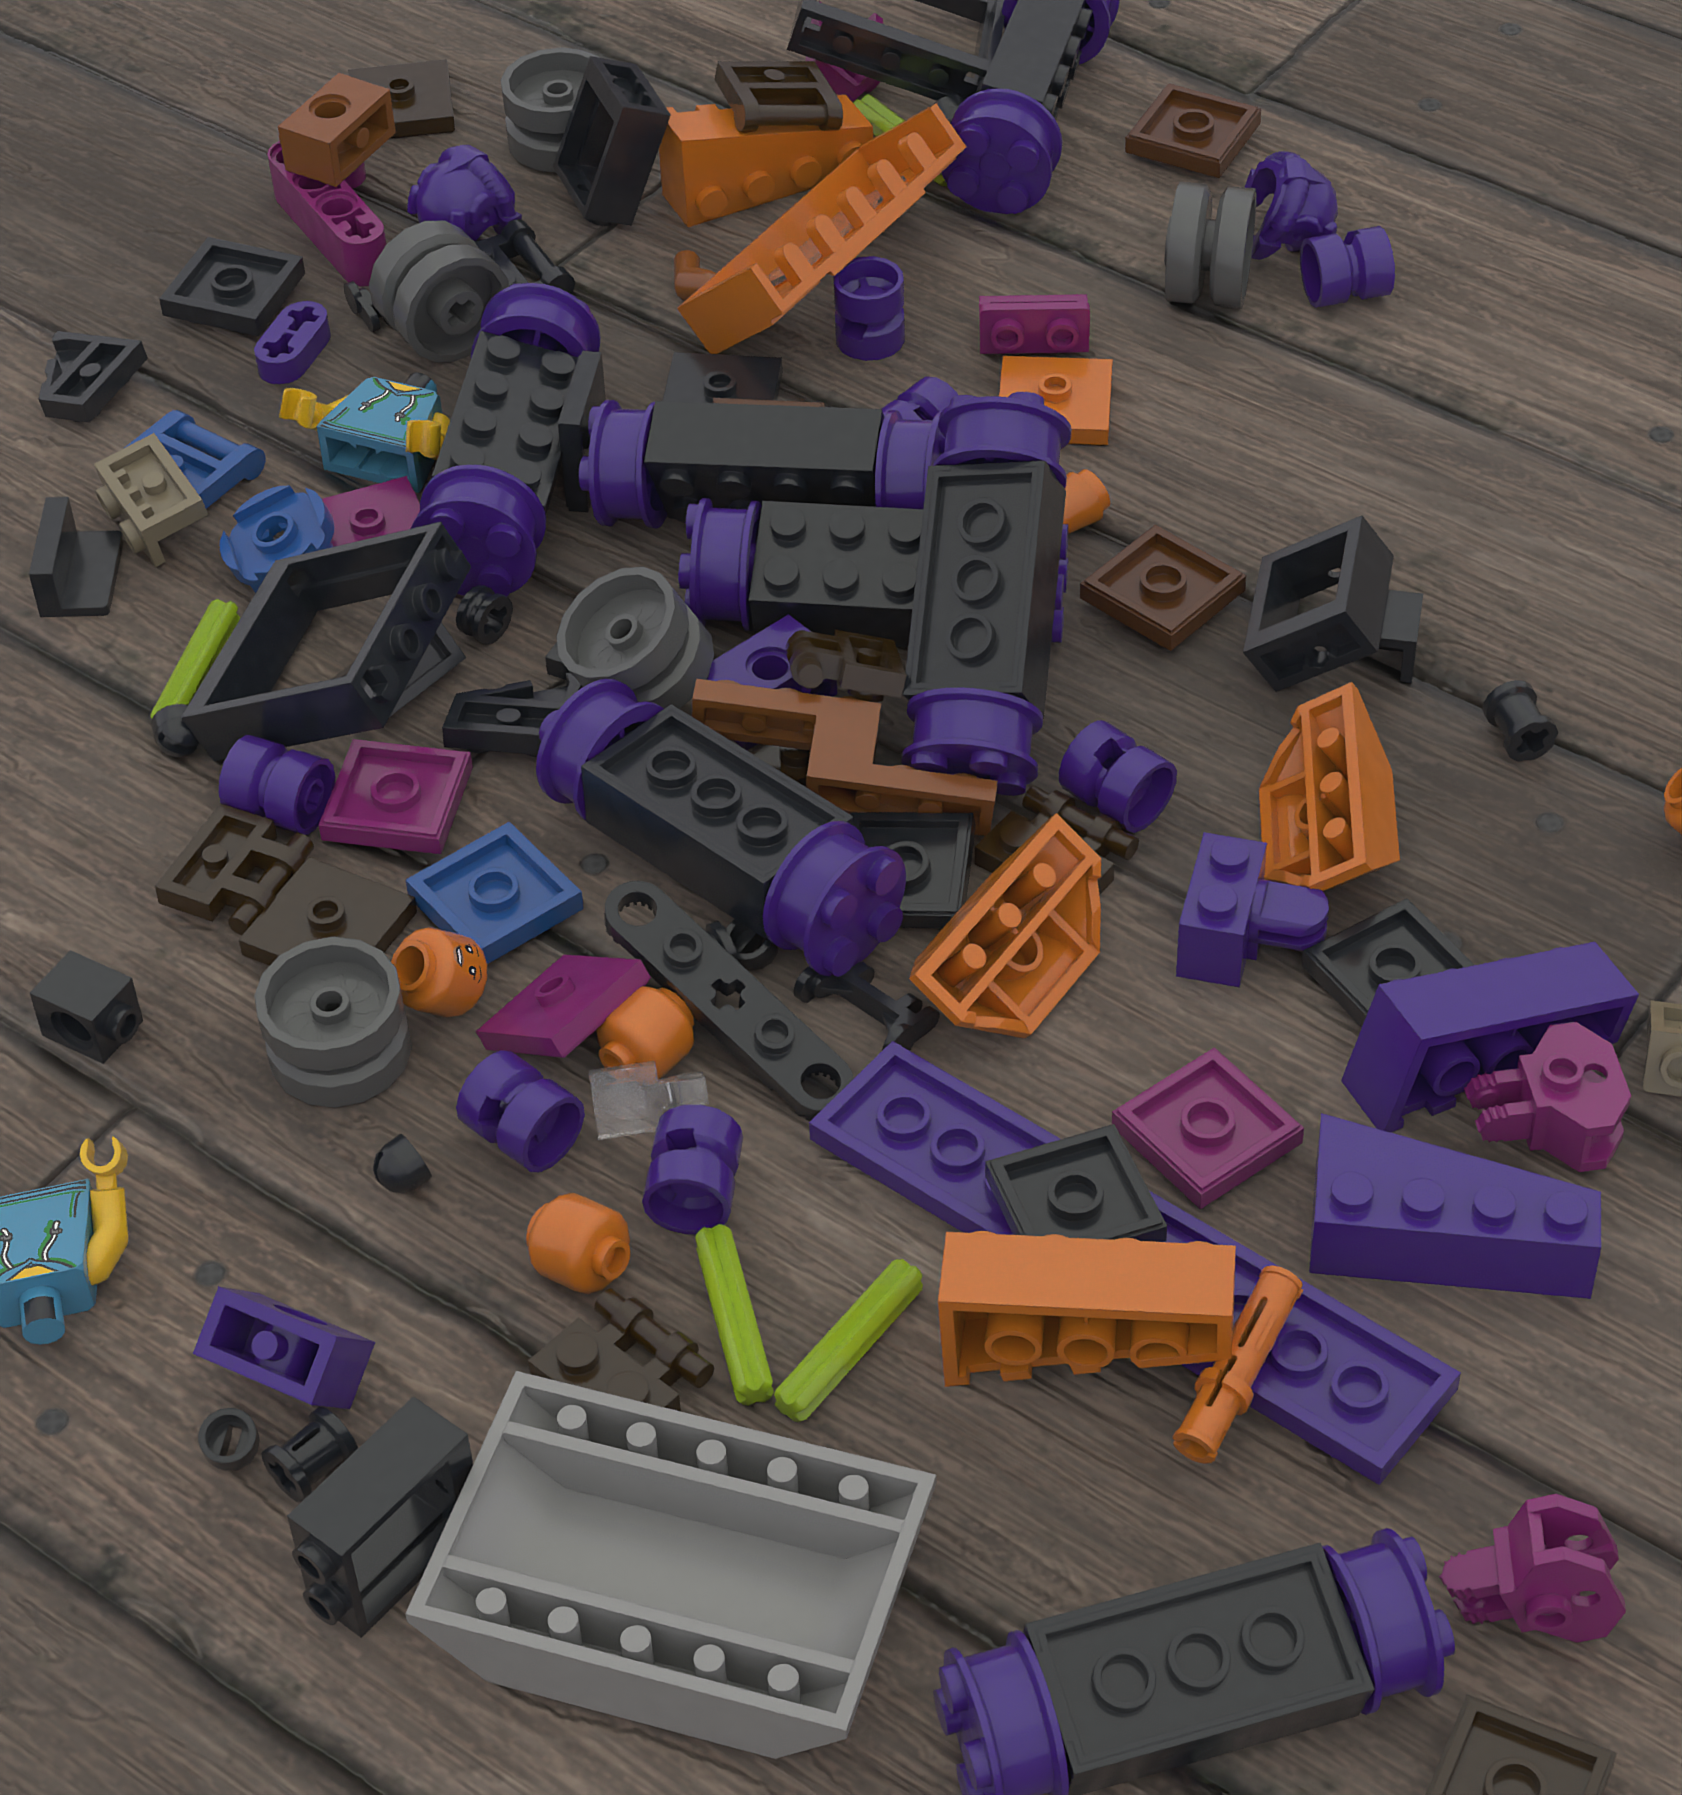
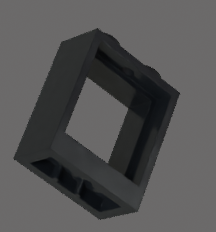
[553,56,671,226]
[1243,515,1394,692]
[287,1396,473,1638]

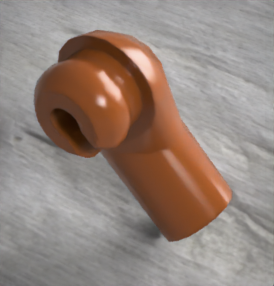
[674,250,716,301]

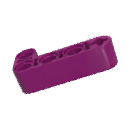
[267,141,387,287]

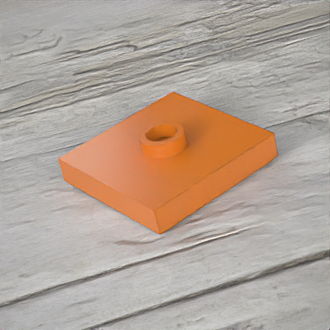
[999,356,1113,445]

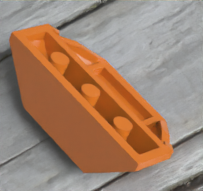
[1259,682,1400,891]
[909,813,1101,1038]

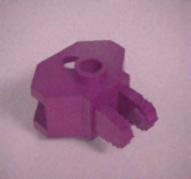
[1464,1022,1631,1172]
[1439,1494,1626,1643]

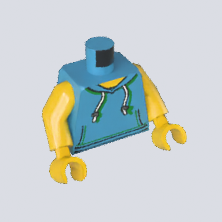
[279,372,450,493]
[0,1136,128,1345]

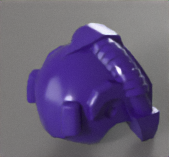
[407,145,522,241]
[1244,151,1338,260]

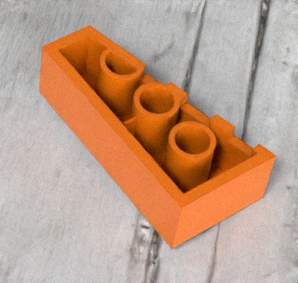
[659,95,873,227]
[938,1231,1236,1387]

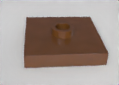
[1125,83,1261,178]
[1080,524,1246,651]

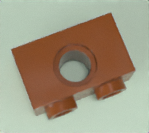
[278,73,396,187]

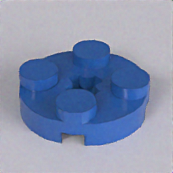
[219,485,335,593]

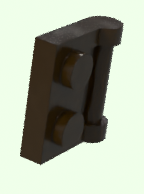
[714,61,843,132]

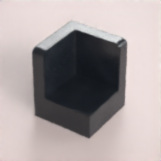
[1379,590,1424,684]

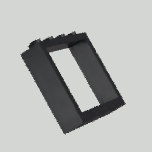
[787,0,1005,101]
[181,522,471,761]

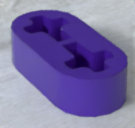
[254,301,331,384]

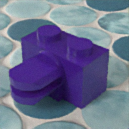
[1176,832,1329,988]

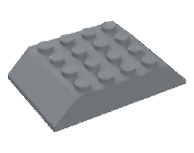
[405,1371,937,1759]

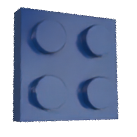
[405,822,584,964]

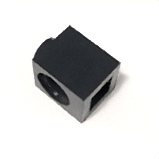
[30,950,143,1064]

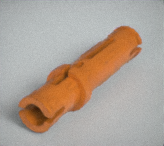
[1172,1265,1304,1464]

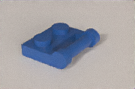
[123,410,266,509]

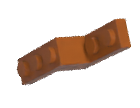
[692,679,998,836]

